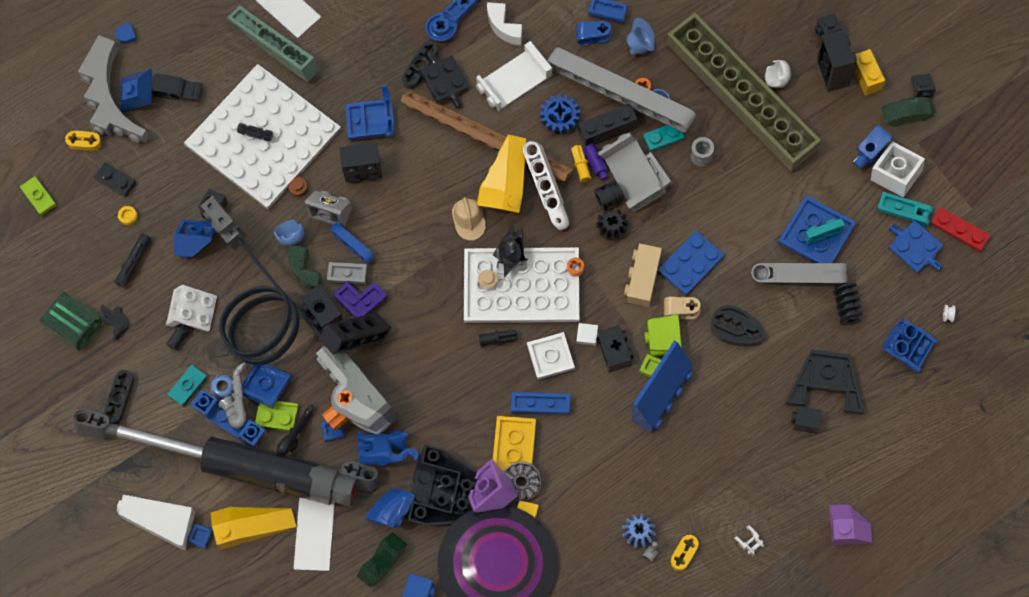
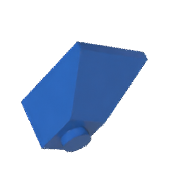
[120,69,152,112]
[174,220,216,258]

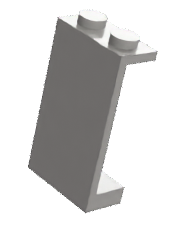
[598,133,666,212]

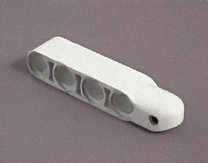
[523,141,569,231]

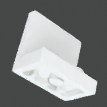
[166,285,217,332]

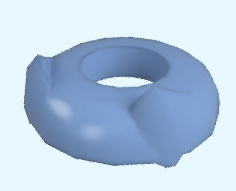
[211,374,234,399]

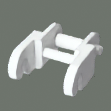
[734,525,764,555]

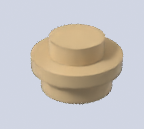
[478,270,497,289]

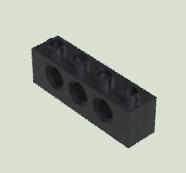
[319,312,392,355]

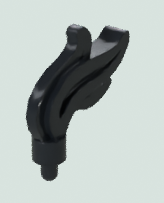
[101,305,128,340]

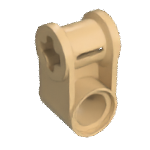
[664,296,701,320]

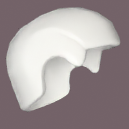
[765,60,791,88]

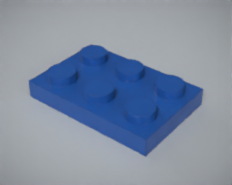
[658,231,725,296]

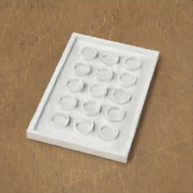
[464,247,579,323]

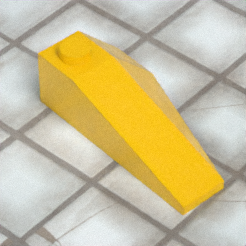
[477,135,526,213]
[211,507,297,550]

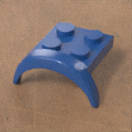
[345,85,394,141]

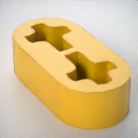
[65,131,102,151]
[670,535,699,571]

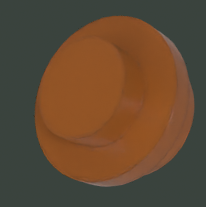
[288,177,307,195]

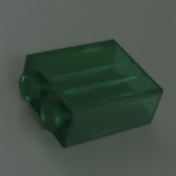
[39,291,103,351]

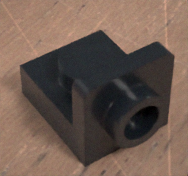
[911,74,936,100]

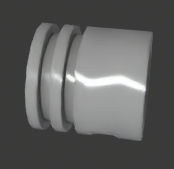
[691,137,714,167]

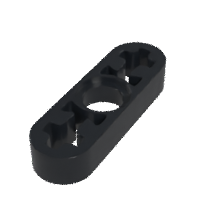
[402,41,438,89]
[103,370,134,425]

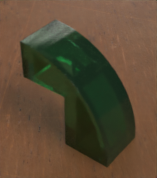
[881,97,937,127]
[288,245,322,290]
[357,532,407,588]

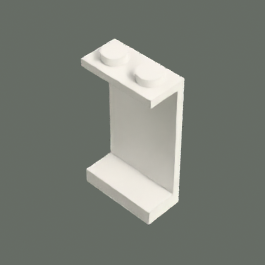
[476,41,552,112]

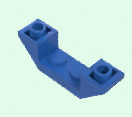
[191,389,266,447]

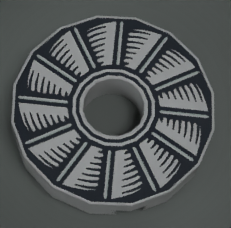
[504,461,541,501]

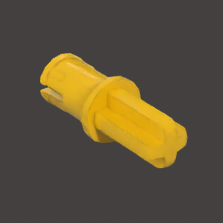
[571,145,592,182]

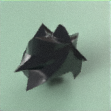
[493,222,528,278]

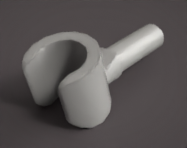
[642,542,658,562]

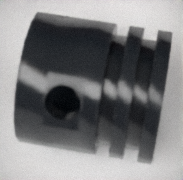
[594,180,624,210]

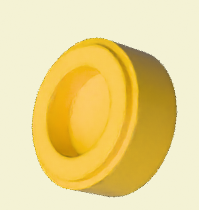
[118,206,138,226]

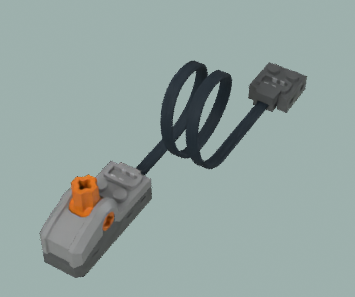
[201,196,400,435]

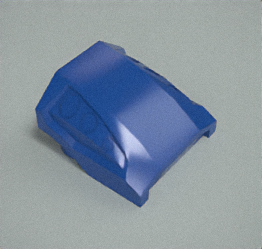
[882,319,938,372]
[366,488,415,528]

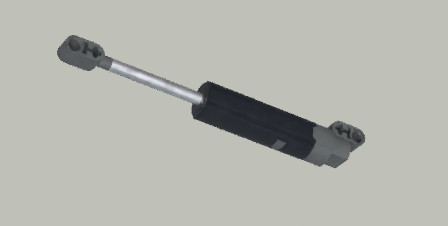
[73,409,378,506]

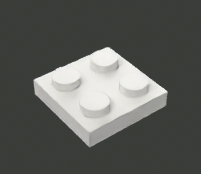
[527,332,575,380]

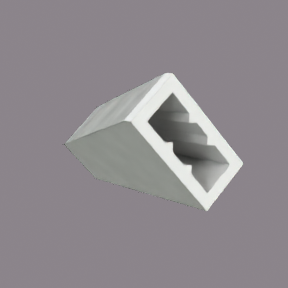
[117,495,195,550]

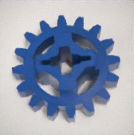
[540,94,580,134]

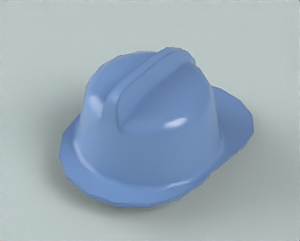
[626,18,655,55]

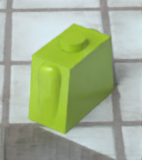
[644,314,681,356]

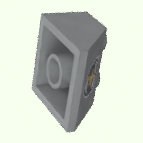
[305,190,352,228]

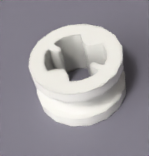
[943,305,955,323]

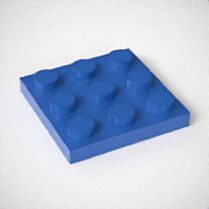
[778,195,856,263]

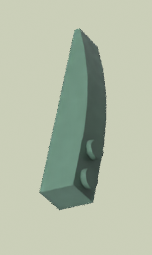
[227,6,320,82]

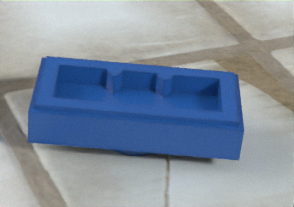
[588,0,628,23]

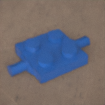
[888,220,943,274]

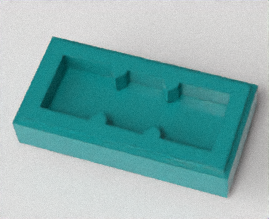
[167,365,208,407]

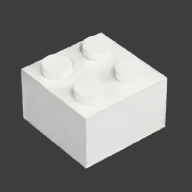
[871,141,925,198]

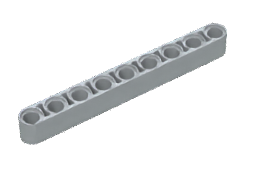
[547,47,696,132]

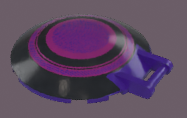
[437,505,557,597]

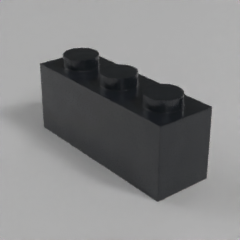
[578,103,637,147]

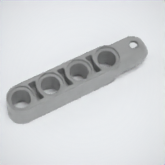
[751,263,847,283]

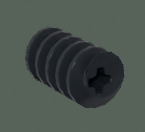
[833,282,863,325]

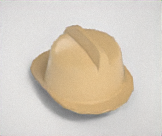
[452,197,485,241]

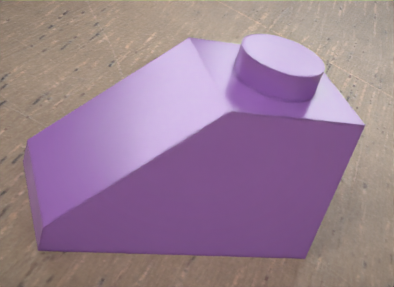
[469,459,517,513]
[829,504,872,545]

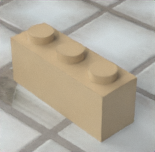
[624,243,662,307]

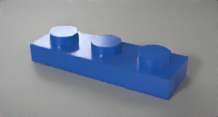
[511,392,570,415]

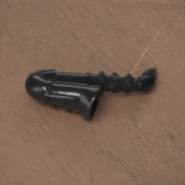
[277,404,313,455]

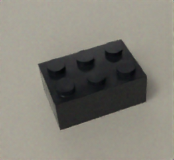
[816,29,857,92]

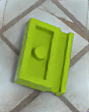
[255,401,299,432]

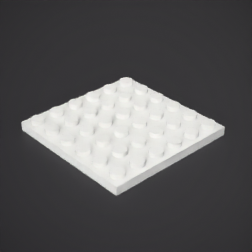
[184,64,341,210]

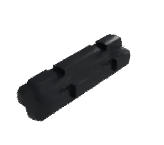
[237,123,273,141]

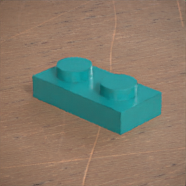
[643,125,685,152]
[804,218,844,245]

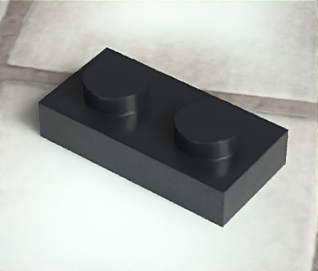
[94,162,136,198]

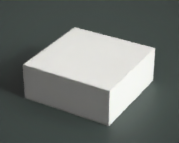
[576,323,598,346]

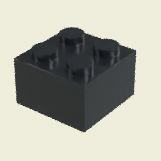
[339,142,383,183]

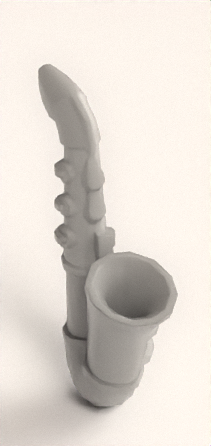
[218,362,246,429]

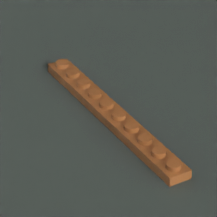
[401,90,573,181]

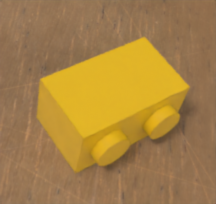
[854,49,885,96]

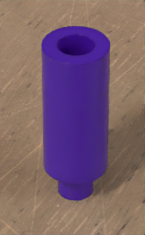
[583,144,608,181]

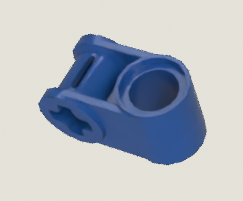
[576,21,612,45]

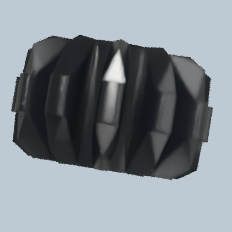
[596,208,629,241]

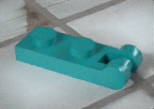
[877,192,934,227]

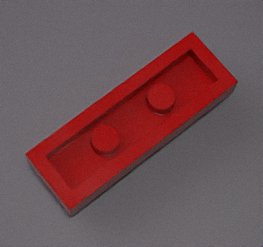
[930,207,990,253]

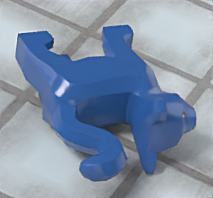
[358,430,420,466]

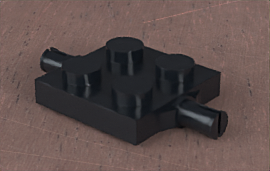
[419,51,470,108]

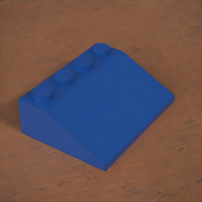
[632,340,694,433]

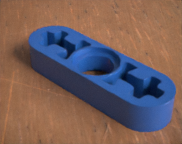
[329,222,375,265]

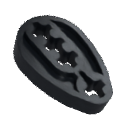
[711,305,765,347]

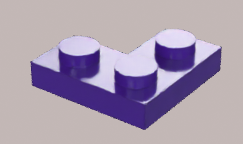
[333,282,388,317]

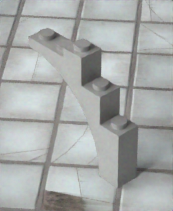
[78,35,149,144]

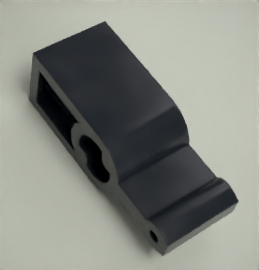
[152,73,203,102]

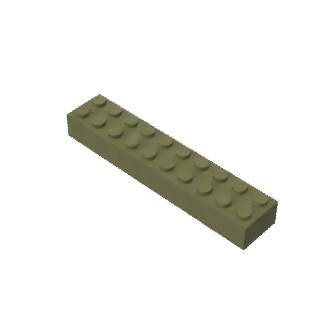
[667,13,821,172]

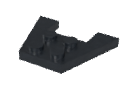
[785,349,864,415]

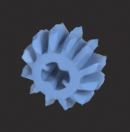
[622,514,656,548]

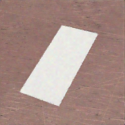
[256,0,321,38]
[294,498,334,571]

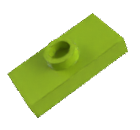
[20,176,57,216]

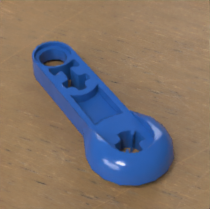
[425,0,480,42]

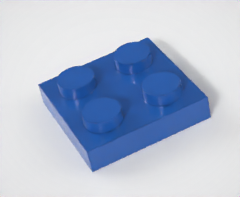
[242,364,292,409]

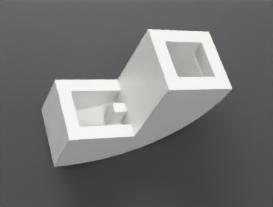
[487,3,522,46]

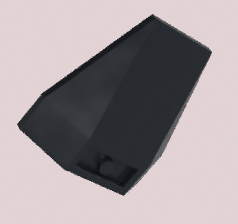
[407,444,477,526]

